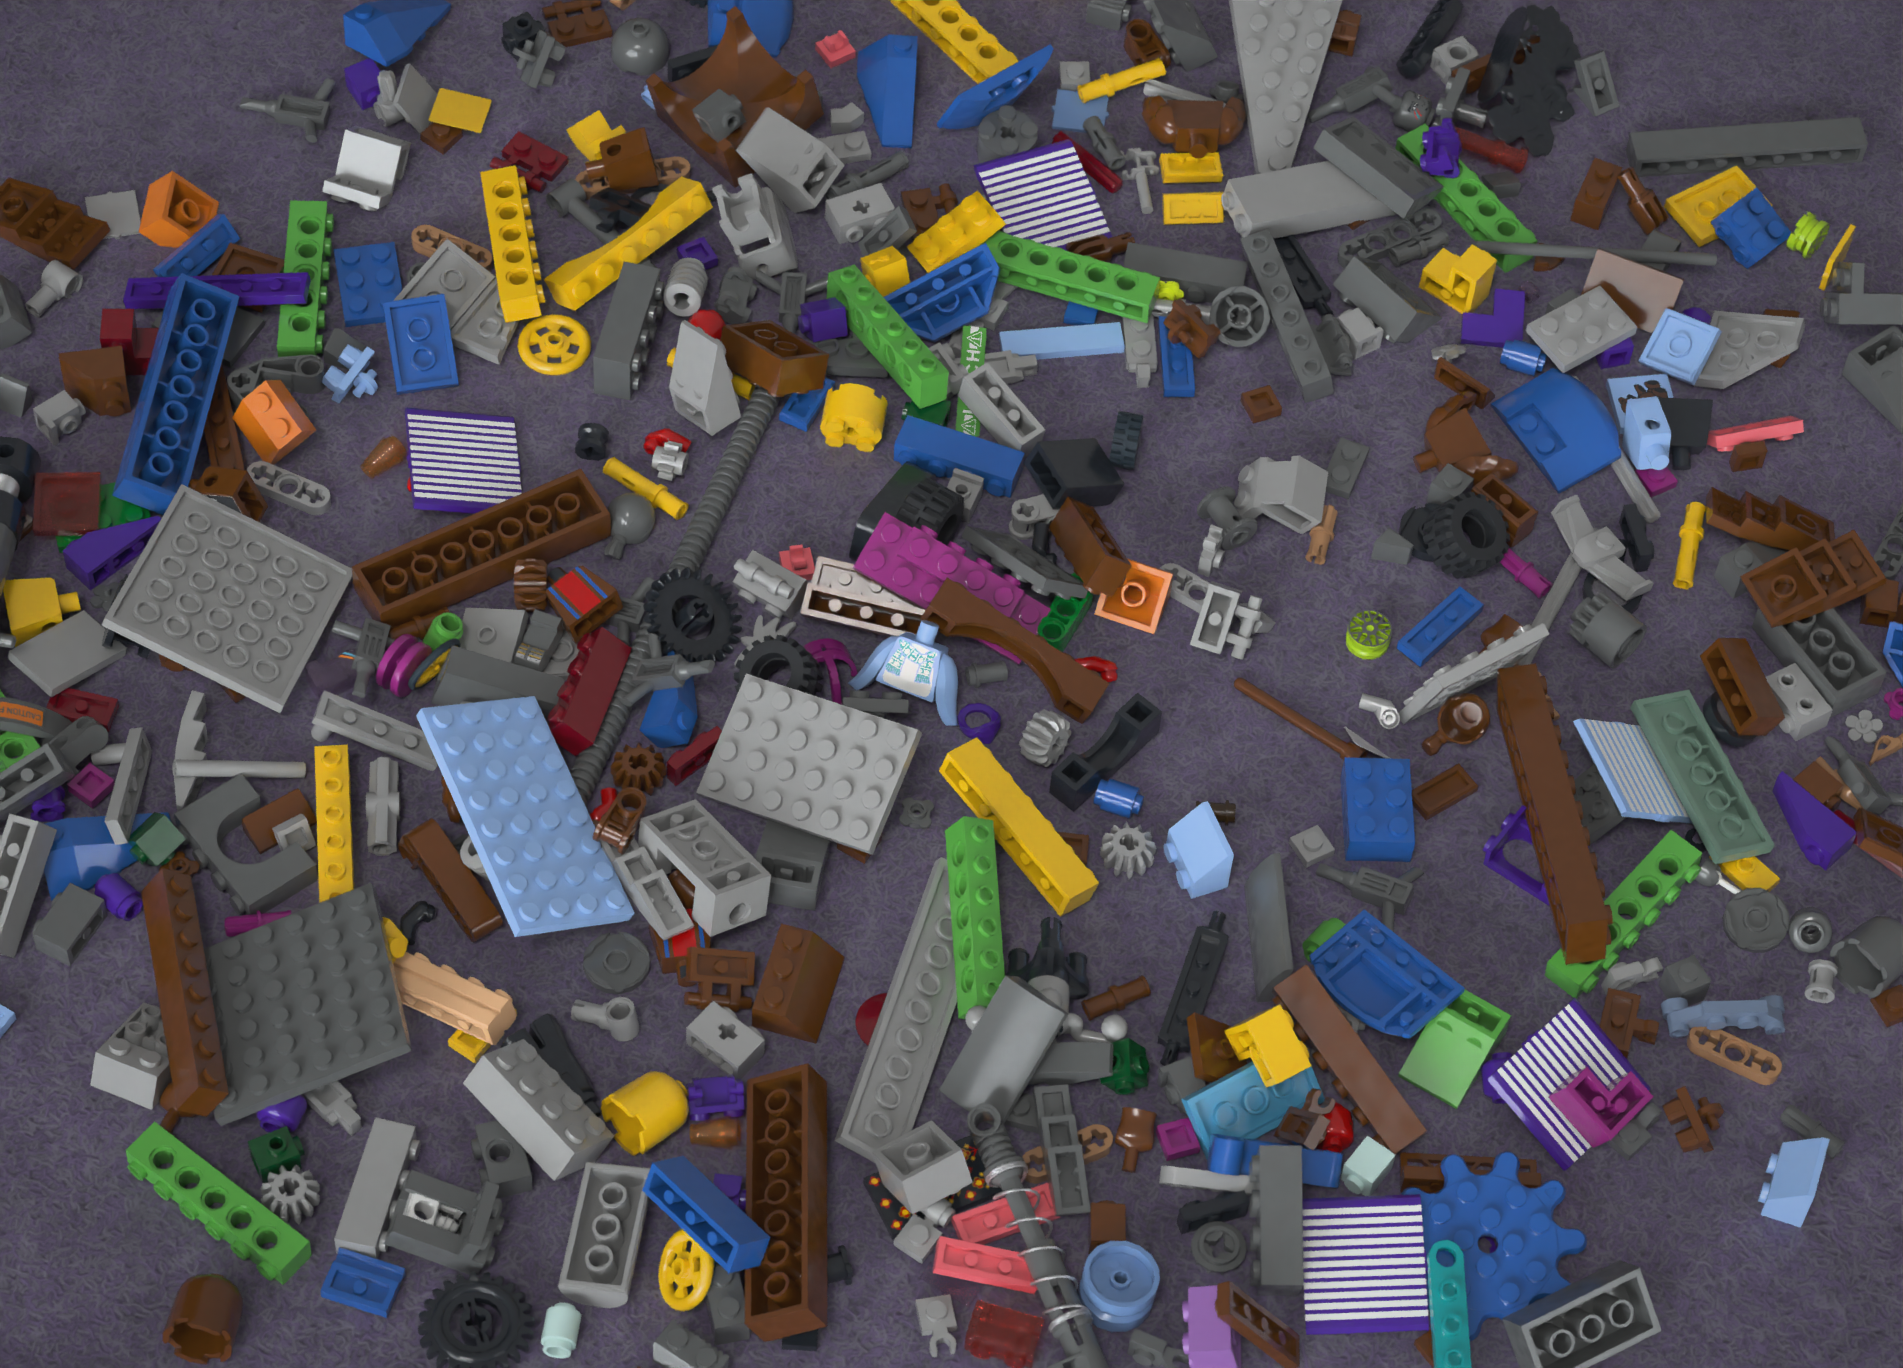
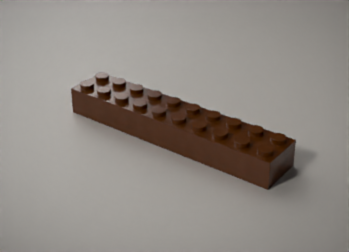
[1496,663,1613,965]

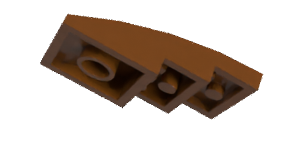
[0,178,111,270]
[1706,487,1835,552]
[1740,530,1886,628]

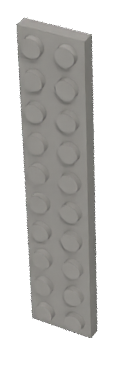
[834,857,957,1163]

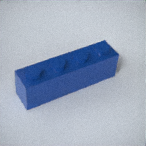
[893,415,1025,498]
[642,1156,771,1273]

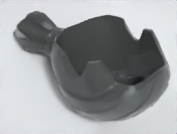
[604,493,656,560]

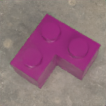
[1548,1067,1654,1148]

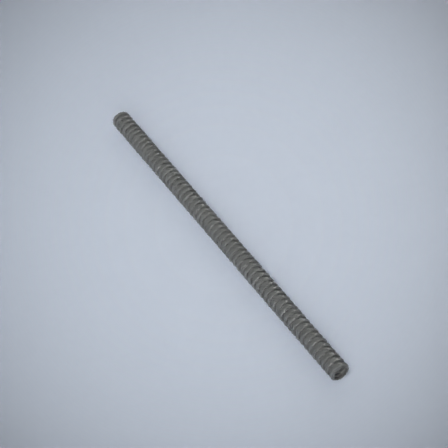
[570,385,781,806]

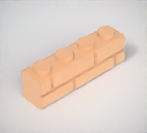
[393,952,517,1045]

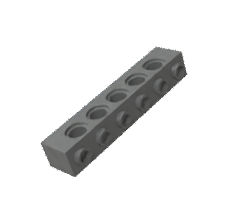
[1240,228,1334,403]

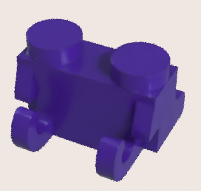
[1420,118,1462,178]
[686,1074,744,1121]

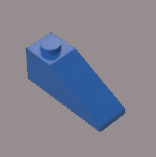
[639,651,698,748]

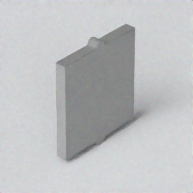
[393,64,437,133]
[85,190,141,239]

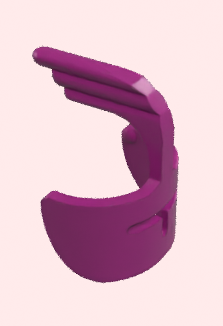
[803,638,858,705]

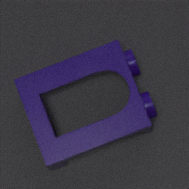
[1483,805,1589,906]

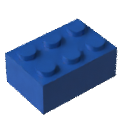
[1340,757,1415,862]

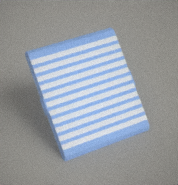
[1573,719,1693,824]

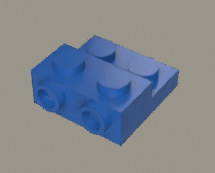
[1710,187,1791,269]

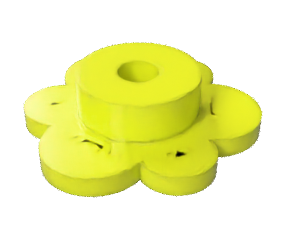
[1158,281,1184,301]

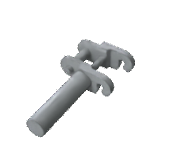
[1120,148,1159,214]

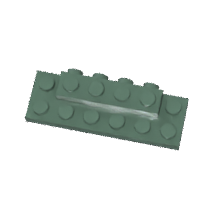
[1630,690,1775,865]

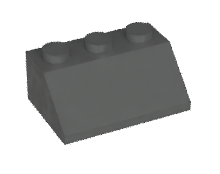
[1333,256,1442,343]

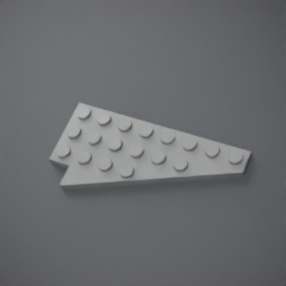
[1229,0,1342,174]

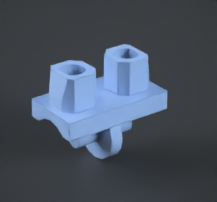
[322,344,378,403]

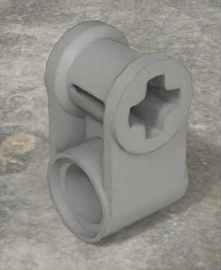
[1009,494,1060,540]

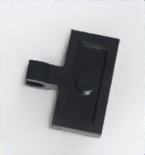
[589,187,652,233]

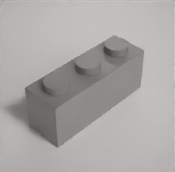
[958,362,1045,458]

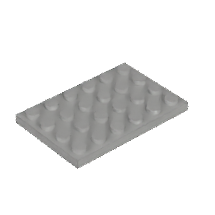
[696,674,922,855]

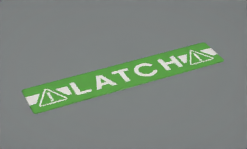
[956,325,987,437]

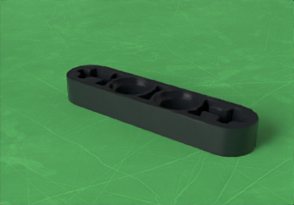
[1396,0,1464,78]

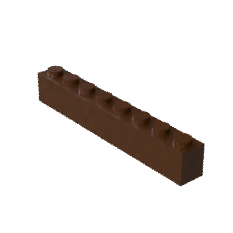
[141,868,229,1117]

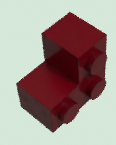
[100,309,159,376]

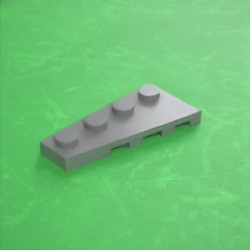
[450,262,542,365]

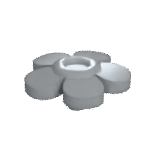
[1431,344,1466,363]
[1845,710,1883,744]

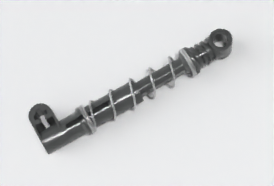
[967,1104,1109,1368]

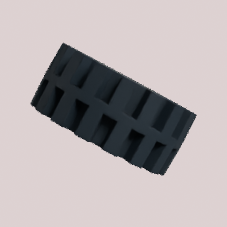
[1109,411,1143,470]

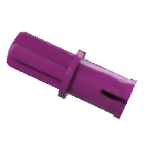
[1500,548,1553,599]
[224,910,291,937]

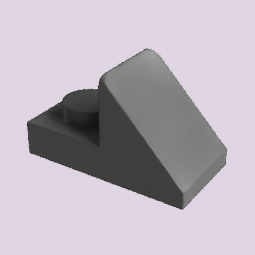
[1571,50,1620,116]
[858,206,917,257]

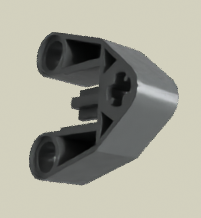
[227,355,325,442]

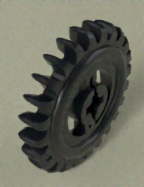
[643,567,742,663]
[417,1271,535,1368]

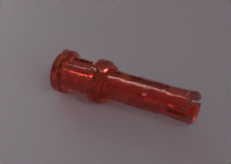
[1455,126,1528,174]

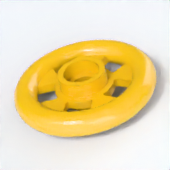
[517,314,591,375]
[658,1229,714,1311]

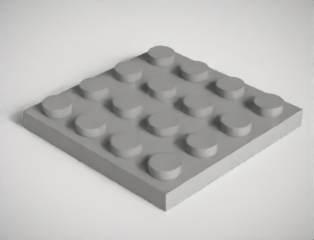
[1399,623,1550,725]

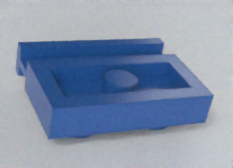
[320,1247,406,1318]

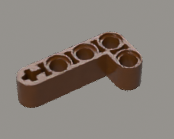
[398,818,503,943]

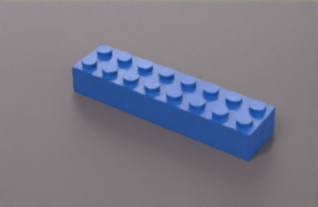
[112,273,239,515]

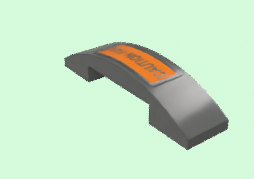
[0,697,73,746]

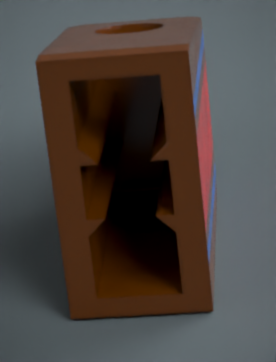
[545,566,624,644]
[649,909,712,987]

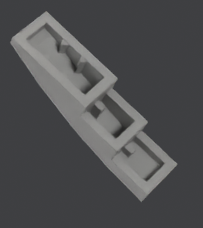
[174,690,208,812]
[600,838,694,941]

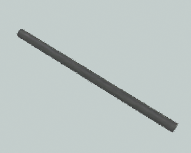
[1475,240,1717,266]

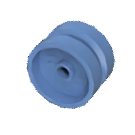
[1077,1241,1160,1332]

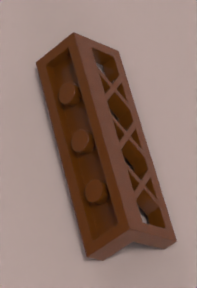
[1399,1152,1542,1194]

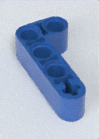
[1206,1134,1344,1188]

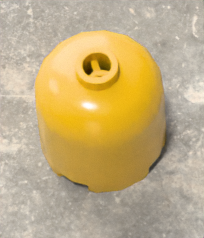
[601,1071,689,1156]

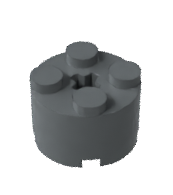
[977,105,1038,163]

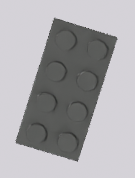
[962,526,1088,600]

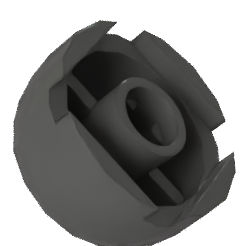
[611,17,670,76]
[1209,286,1271,347]

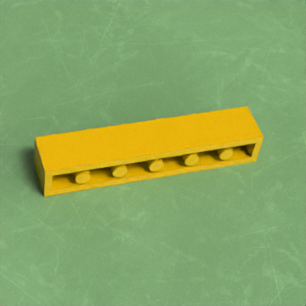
[939,737,1099,917]

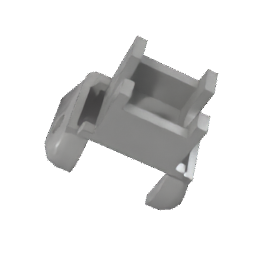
[712,173,798,280]

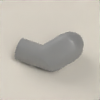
[1358,693,1400,729]

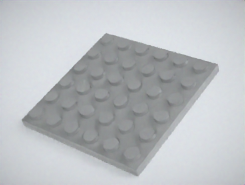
[102,484,353,713]

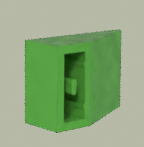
[1398,989,1511,1109]

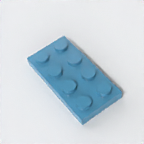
[1181,1039,1325,1159]

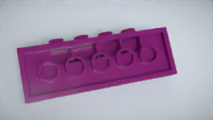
[852,512,1051,665]

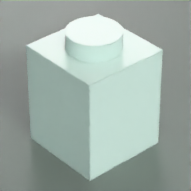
[1341,1136,1395,1196]

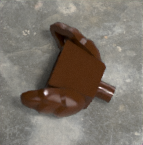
[1142,95,1247,158]
[1413,390,1519,488]

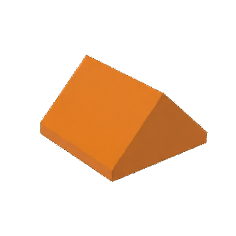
[1094,558,1173,634]

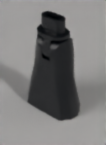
[500,1013,602,1117]

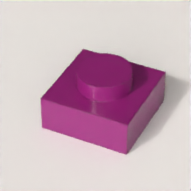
[1635,466,1678,498]
[67,763,115,809]
[1156,1117,1200,1161]

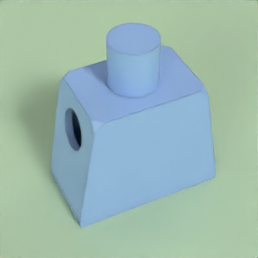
[1622,396,1671,470]

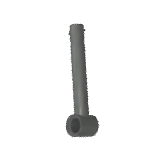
[546,178,658,268]

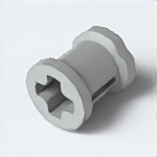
[1805,959,1838,1003]

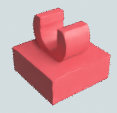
[815,30,856,68]
[779,544,815,580]

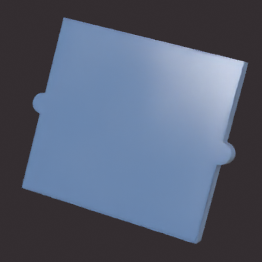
[1052,89,1109,133]

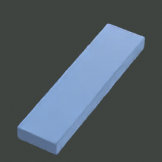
[999,322,1125,360]

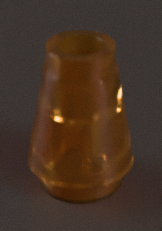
[360,435,407,480]
[689,1115,741,1150]

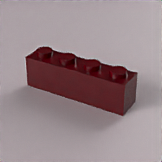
[547,627,632,756]

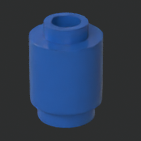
[1500,339,1547,376]
[1094,778,1144,819]

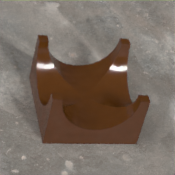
[645,6,824,188]

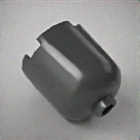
[1830,916,1903,998]

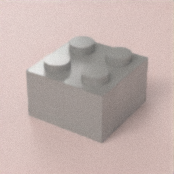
[872,1120,973,1214]

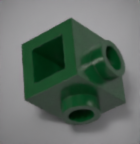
[1100,1038,1149,1095]

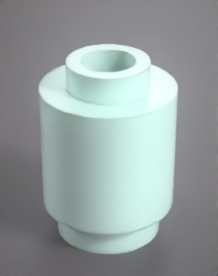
[541,1302,581,1358]

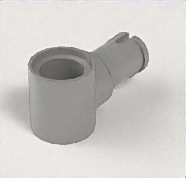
[25,260,83,318]
[571,997,640,1041]

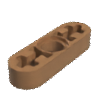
[411,225,493,272]
[1687,1027,1782,1085]
[1022,1124,1113,1184]

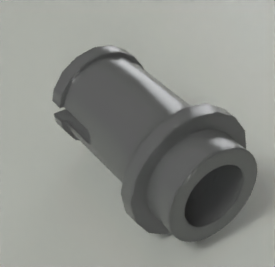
[965,660,1008,688]

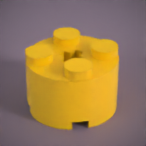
[820,383,888,452]

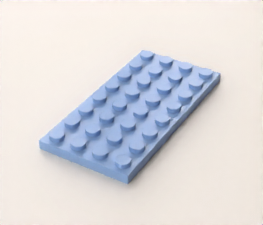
[416,696,634,937]

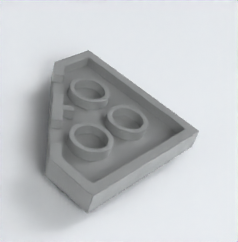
[1694,311,1805,389]

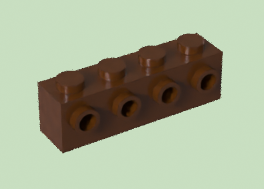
[1050,497,1132,597]

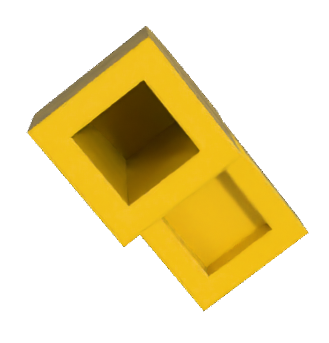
[566,110,626,161]

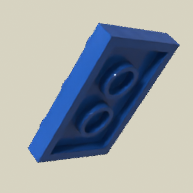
[334,242,402,327]
[383,294,459,395]

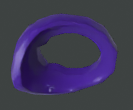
[957,703,1001,744]

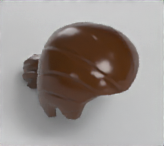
[1421,693,1490,756]

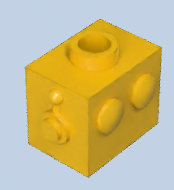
[860,246,910,297]

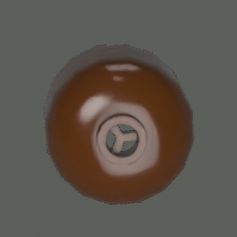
[162,1273,243,1364]

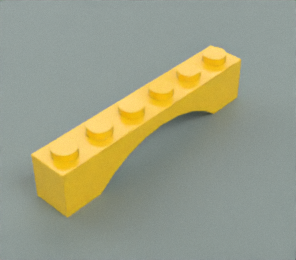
[544,177,713,311]

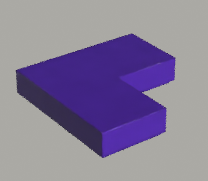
[1460,288,1525,348]

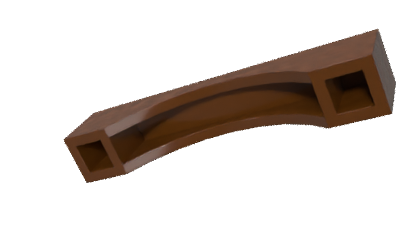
[920,578,1109,724]

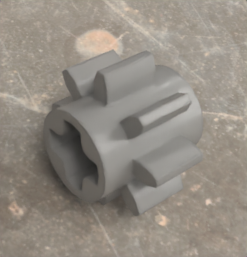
[652,440,689,481]

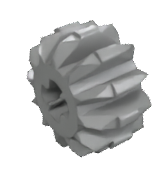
[1019,709,1071,767]
[1100,821,1156,879]
[261,1164,320,1224]

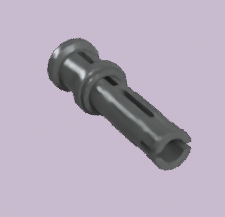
[825,151,909,200]

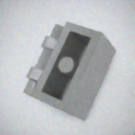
[733,550,808,620]
[1190,581,1263,660]

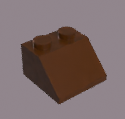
[59,346,131,417]

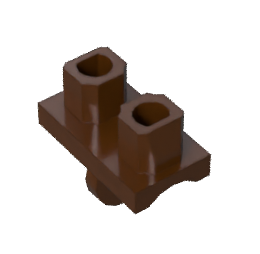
[1163,299,1220,359]
[1662,1086,1724,1153]

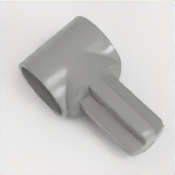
[374,70,405,127]

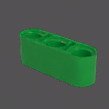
[1037,573,1094,652]

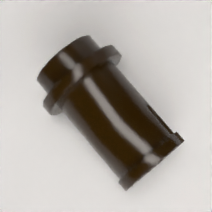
[1196,800,1236,826]

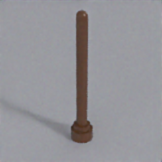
[1234,677,1369,762]

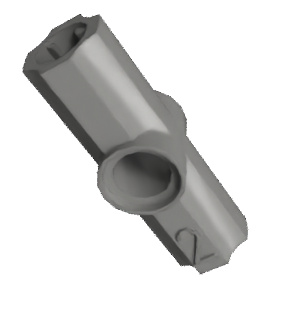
[366,757,401,856]

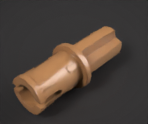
[1305,505,1337,565]

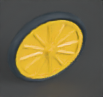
[408,638,461,690]

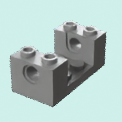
[638,799,771,937]

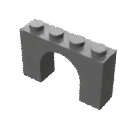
[174,774,318,915]

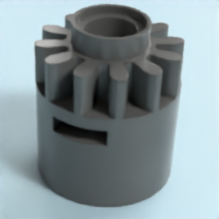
[1569,592,1647,669]

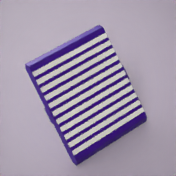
[974,139,1112,251]
[405,408,522,514]
[1487,998,1651,1171]
[1302,1194,1429,1335]

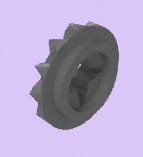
[1191,1222,1246,1275]

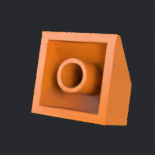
[139,171,219,248]
[232,380,316,465]

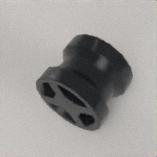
[575,423,609,461]

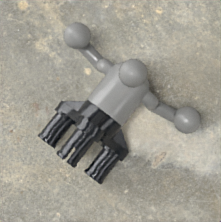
[965,917,1128,1043]

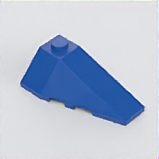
[343,0,451,67]
[857,34,918,149]
[44,812,171,901]

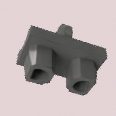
[512,29,566,88]

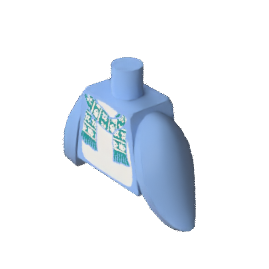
[848,620,958,726]

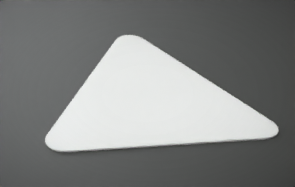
[1344,727,1389,758]

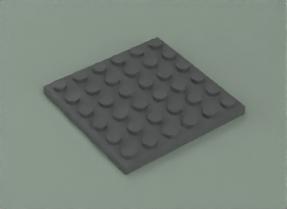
[204,883,412,1126]

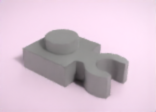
[1197,525,1225,577]
[1601,957,1663,996]
[915,1294,957,1357]

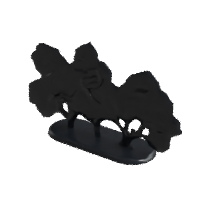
[1477,4,1581,157]

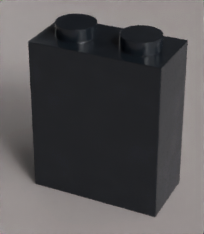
[1024,438,1124,509]

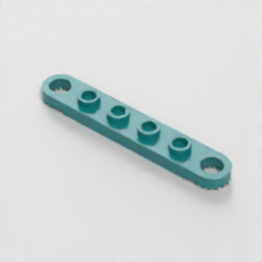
[1426,1240,1472,1368]

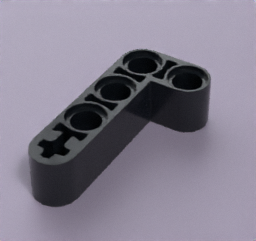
[849,461,936,561]

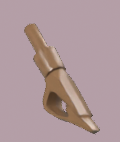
[1869,733,1903,766]
[1815,756,1872,813]

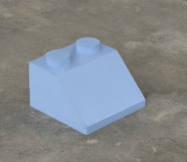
[1163,801,1234,899]
[1758,1137,1830,1228]

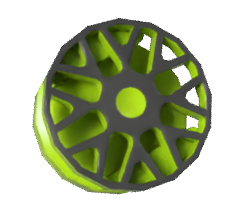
[1786,212,1830,259]
[1345,610,1392,660]

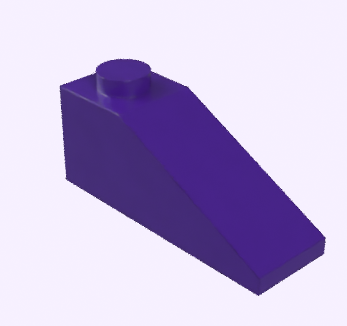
[63,516,161,591]
[1772,771,1856,871]

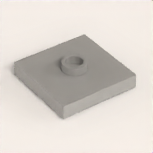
[459,608,529,664]

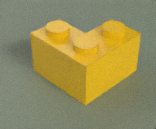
[1419,244,1497,314]
[1224,1005,1311,1088]

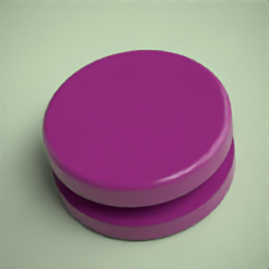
[376,634,432,698]

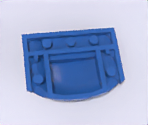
[708,0,794,57]
[936,44,1054,129]
[1491,368,1621,494]
[1309,909,1465,1039]

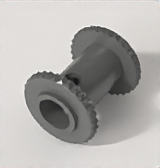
[1197,487,1258,550]

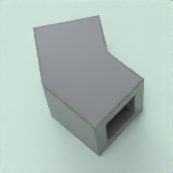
[830,102,864,134]

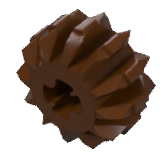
[514,558,548,612]
[610,742,666,796]

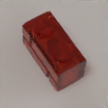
[964,1300,1045,1368]

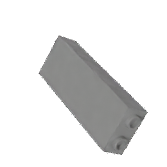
[1221,161,1397,239]

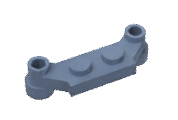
[1661,995,1785,1038]

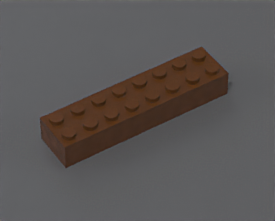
[352,468,611,628]
[745,1063,827,1342]

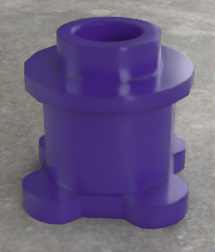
[30,786,66,822]

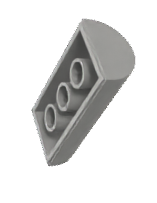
[558,1162,650,1308]

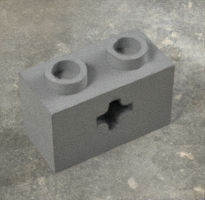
[825,183,895,244]
[686,1001,765,1079]

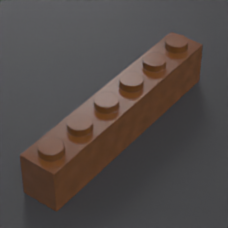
[1271,964,1427,1156]

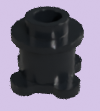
[827,1245,853,1288]

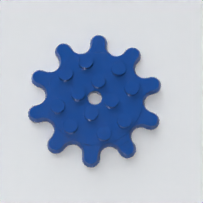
[1401,1151,1587,1341]

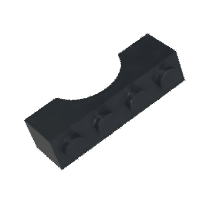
[1049,693,1162,812]

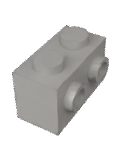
[1766,663,1833,741]

